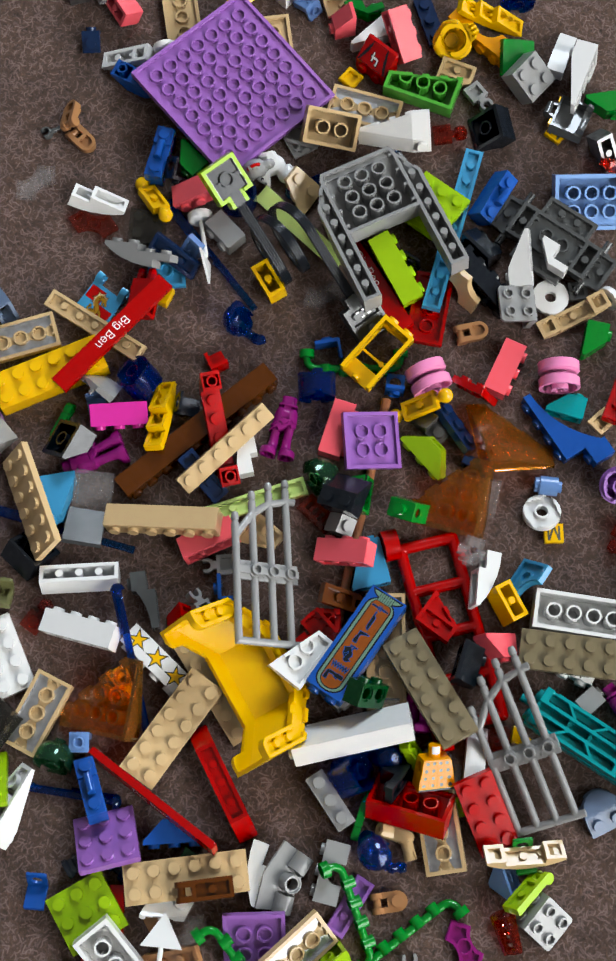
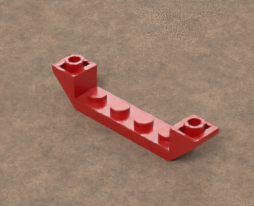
[199,370,241,488]
[190,725,259,844]

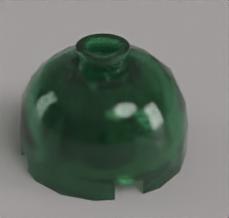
[303,457,339,496]
[32,738,75,775]

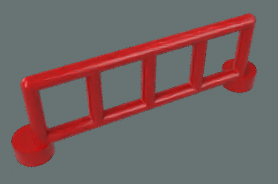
[378,529,508,752]

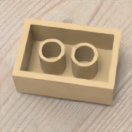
[299,105,362,152]

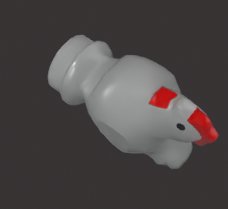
[243,158,275,182]

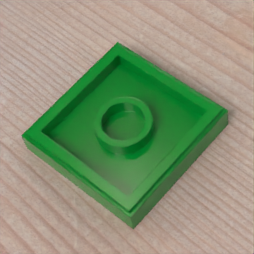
[500,39,534,76]

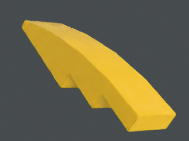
[457,0,523,37]
[143,381,177,451]

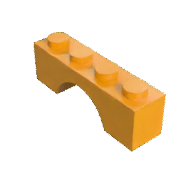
[448,8,507,68]

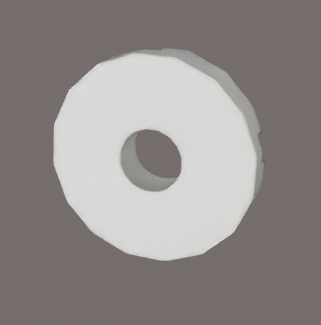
[534,280,569,316]
[522,495,561,531]

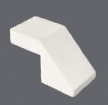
[542,235,568,279]

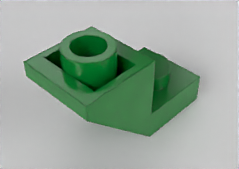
[344,0,385,22]

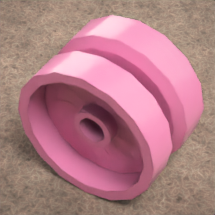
[404,356,453,397]
[537,356,581,395]

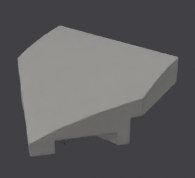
[283,125,319,160]
[81,375,122,403]

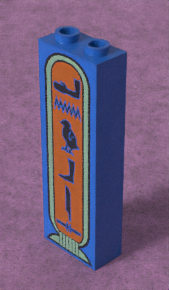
[306,584,407,707]

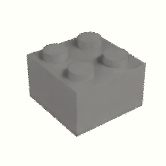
[501,50,556,105]

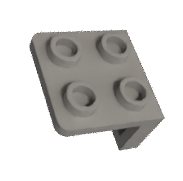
[497,286,538,329]
[511,891,572,951]

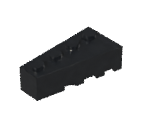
[465,244,508,320]

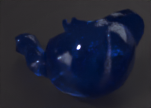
[222,300,266,345]
[351,744,407,771]
[356,830,407,874]

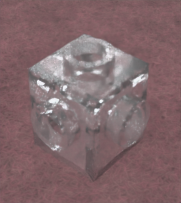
[456,535,486,567]

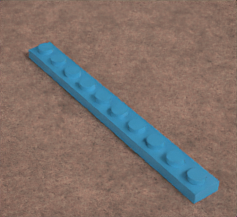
[421,148,484,313]

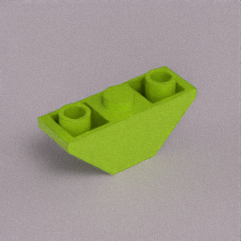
[400,435,446,481]

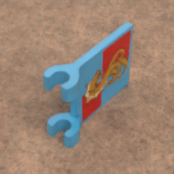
[77,271,130,322]

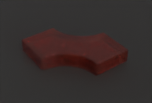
[68,210,119,239]

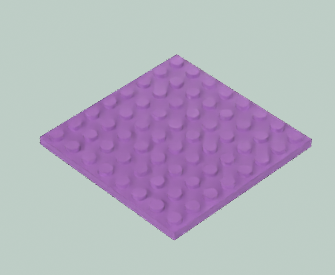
[131,0,335,168]

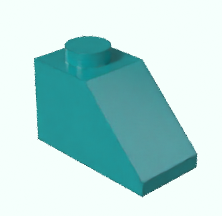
[544,393,588,424]

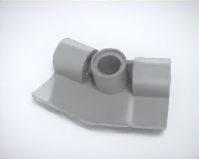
[254,840,314,916]

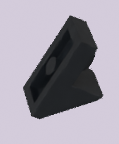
[380,763,412,804]

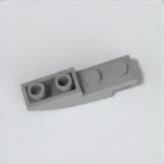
[105,237,178,269]

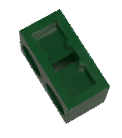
[342,675,389,709]

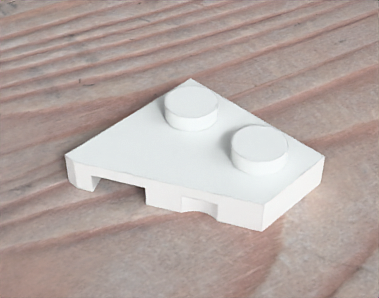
[138,901,194,922]

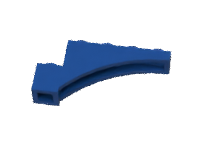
[521,394,615,468]

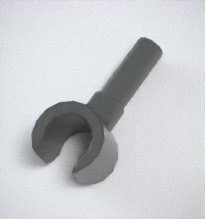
[40,126,61,140]

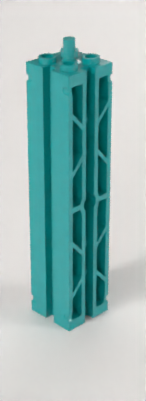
[519,686,616,786]

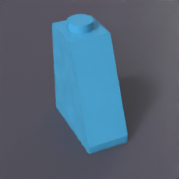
[39,470,78,526]
[352,535,391,593]

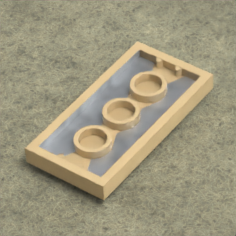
[327,84,404,127]
[0,311,62,364]
[0,669,74,759]
[419,789,468,877]
[258,909,338,961]

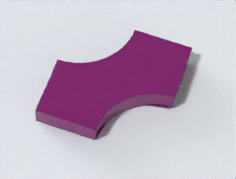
[444,919,484,961]

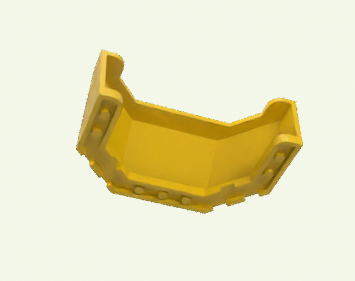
[160,597,310,778]

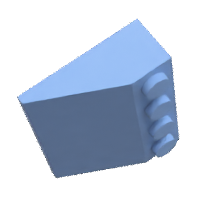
[552,173,616,230]

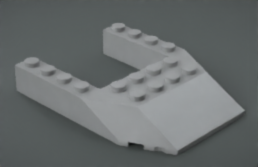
[318,146,469,312]

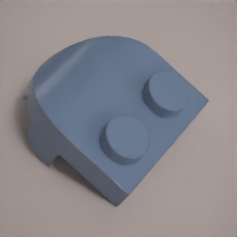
[579,788,616,839]

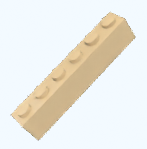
[103,503,223,538]

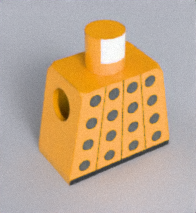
[412,742,455,793]

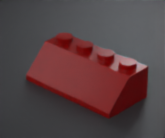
[365,773,456,840]

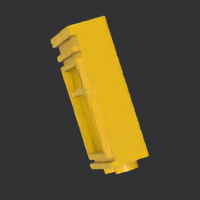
[340,314,414,393]

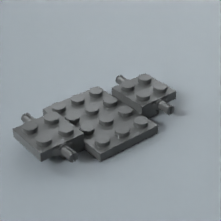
[489,192,616,295]

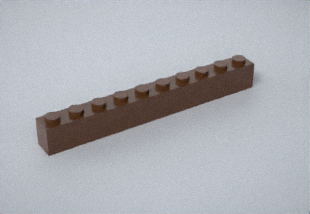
[114,363,278,500]

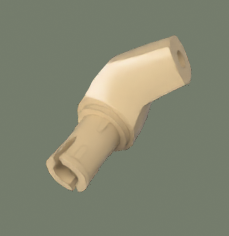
[375,823,417,862]

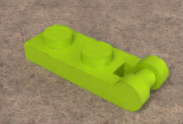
[502,869,554,916]

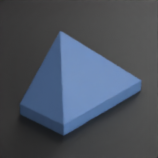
[488,868,520,899]

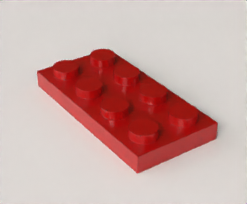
[408,271,453,348]
[452,767,518,859]

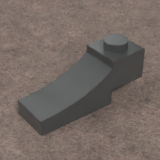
[127,570,161,631]

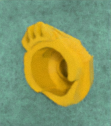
[432,19,479,60]

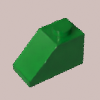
[583,90,616,120]
[180,138,209,179]
[579,319,612,360]

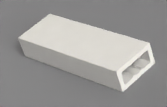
[288,702,415,767]

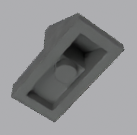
[411,412,450,445]

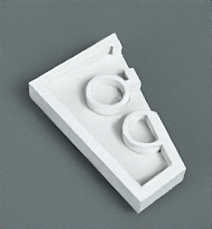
[267,631,333,691]

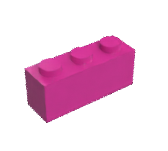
[89,401,148,431]

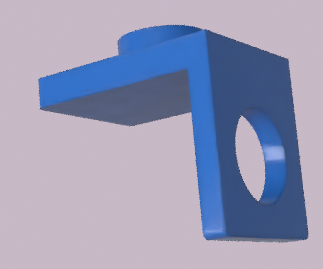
[314,336,343,364]
[384,373,405,398]
[213,573,242,601]
[23,872,49,911]

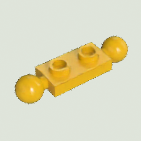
[135,177,173,223]
[391,388,453,423]

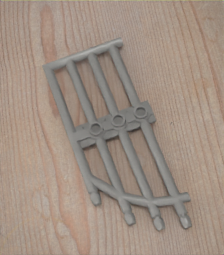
[231,480,301,649]
[467,646,587,837]

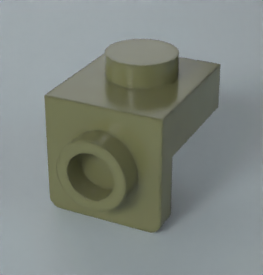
[0,577,15,609]

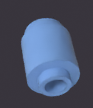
[533,475,562,497]

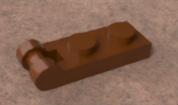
[317,582,365,614]
[174,875,235,904]

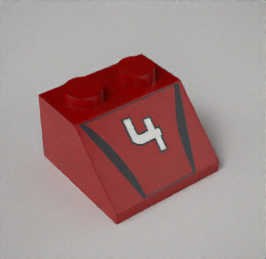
[356,33,399,86]

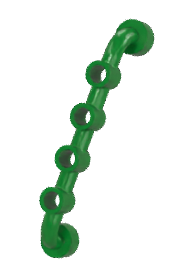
[299,348,408,377]
[317,860,376,961]
[371,899,470,961]
[190,926,246,961]

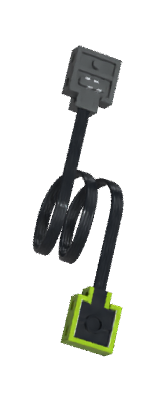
[197,152,386,344]

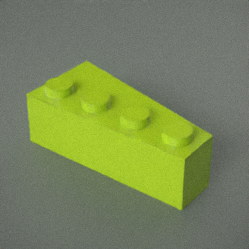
[368,230,425,309]

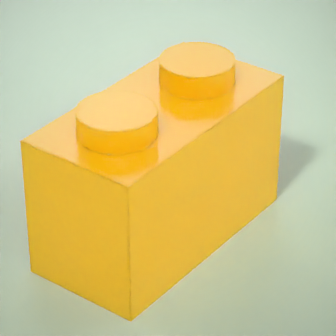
[251,258,287,305]
[487,579,529,627]

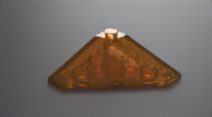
[466,404,555,472]
[404,458,495,539]
[59,657,143,742]

